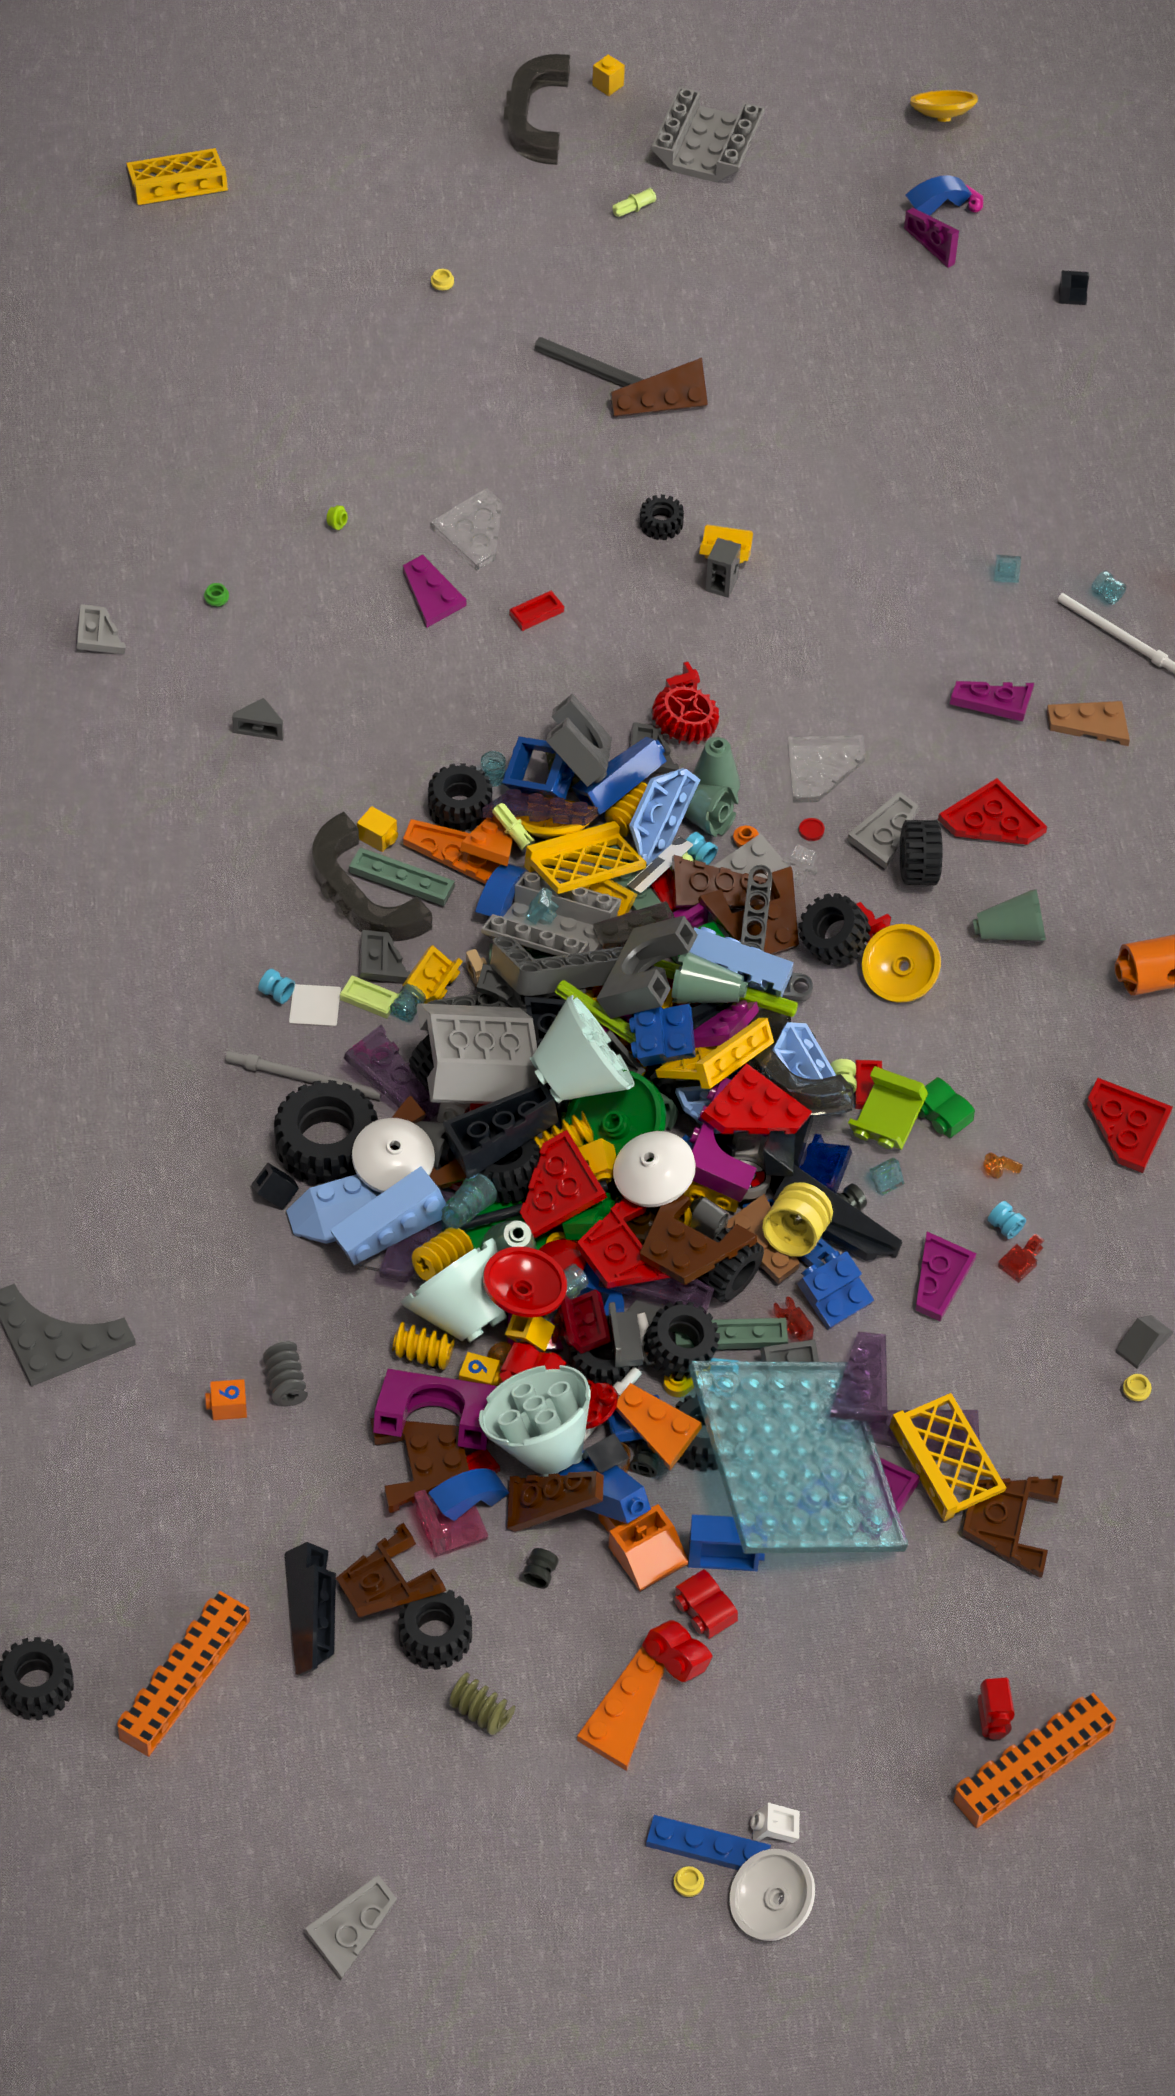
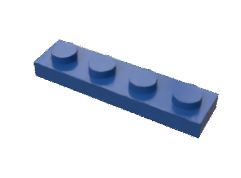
[646,1815,771,1870]

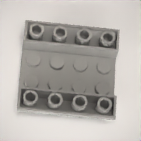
[651,87,765,182]
[481,871,621,957]
[417,1003,539,1104]

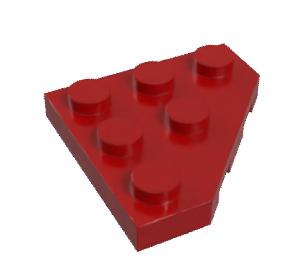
[938,778,1047,845]
[701,1063,812,1134]
[1087,1078,1173,1173]
[520,1130,607,1238]

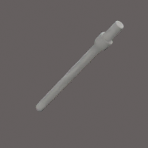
[226,1051,383,1100]

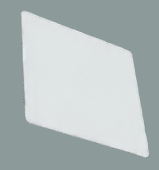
[289,984,341,1026]

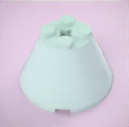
[530,995,634,1103]
[401,1238,507,1343]
[479,1365,591,1477]

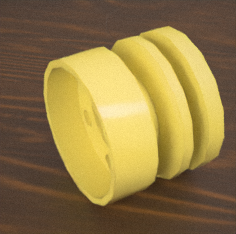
[762,1183,833,1256]

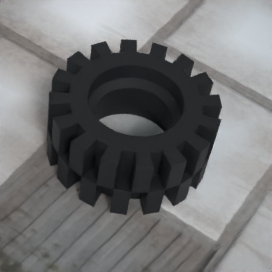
[640,494,684,540]

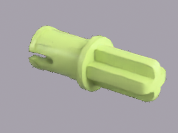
[612,188,656,217]
[492,803,535,851]

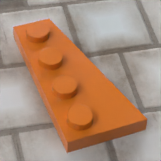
[403,819,501,884]
[577,1647,665,1771]

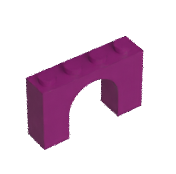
[689,1078,768,1202]
[373,1369,497,1451]

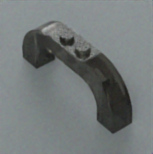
[504,54,570,165]
[312,812,432,941]
[743,1008,853,1116]

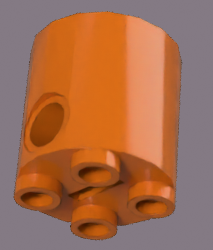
[1115,934,1175,995]

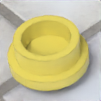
[431,269,454,290]
[1123,1374,1151,1401]
[674,1866,704,1897]

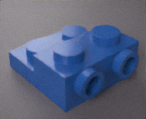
[629,1004,696,1067]
[797,1251,874,1330]

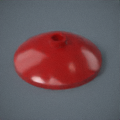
[483,1247,567,1317]

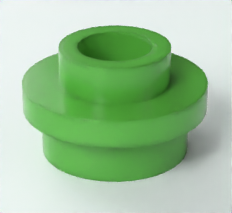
[204,583,229,606]

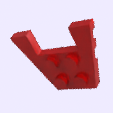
[577,1198,671,1288]

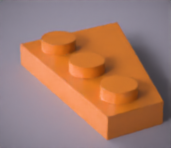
[615,1383,702,1471]

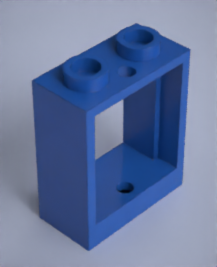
[502,736,575,801]
[688,1514,767,1571]

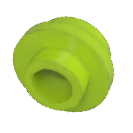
[327,505,348,530]

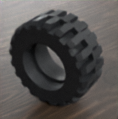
[274,1080,378,1185]

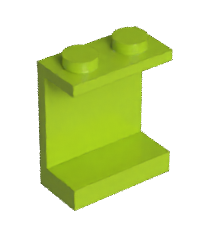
[848,1066,928,1150]

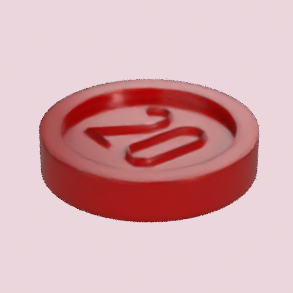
[799,818,825,841]

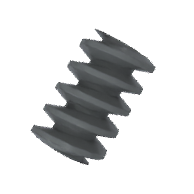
[263,1341,308,1406]

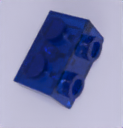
[799,1134,852,1193]

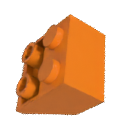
[608,1504,689,1591]

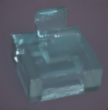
[994,555,1021,583]
[527,887,559,924]
[869,1158,905,1195]

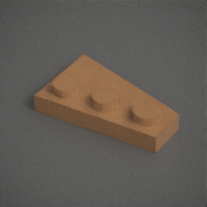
[1047,701,1130,746]
[727,1194,800,1284]

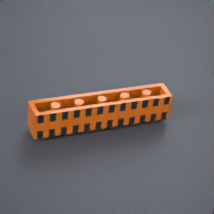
[117,1591,250,1757]
[953,1692,1117,1829]

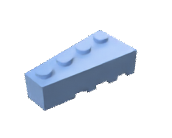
[690,927,793,997]
[330,1166,452,1265]

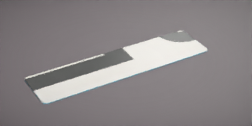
[627,837,693,893]

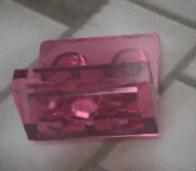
[414,1489,488,1557]

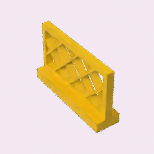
[126,148,228,205]
[524,821,647,894]
[656,1018,774,1089]
[889,1393,1006,1522]

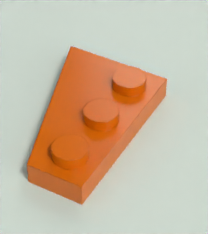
[460,813,513,866]

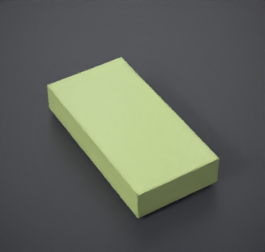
[340,975,399,1019]

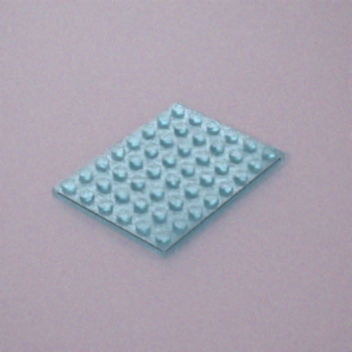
[689,1361,908,1554]

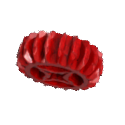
[652,683,720,745]

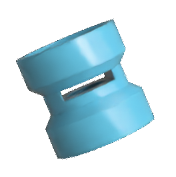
[686,832,718,865]
[258,969,295,1004]
[988,1201,1026,1239]

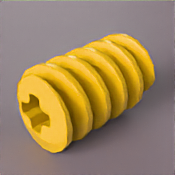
[605,782,647,837]
[534,1111,594,1150]
[412,1227,473,1281]
[392,1322,455,1370]

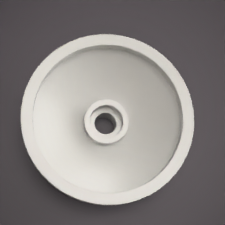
[352,1118,435,1193]
[613,1131,696,1207]
[730,1849,815,1941]

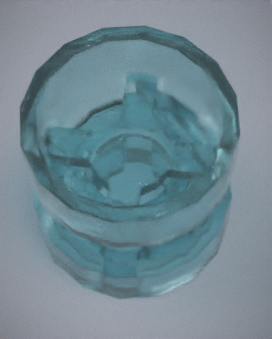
[1092,570,1126,604]
[480,751,506,787]
[390,984,426,1022]

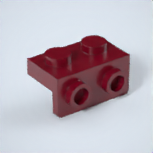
[559,1289,611,1354]

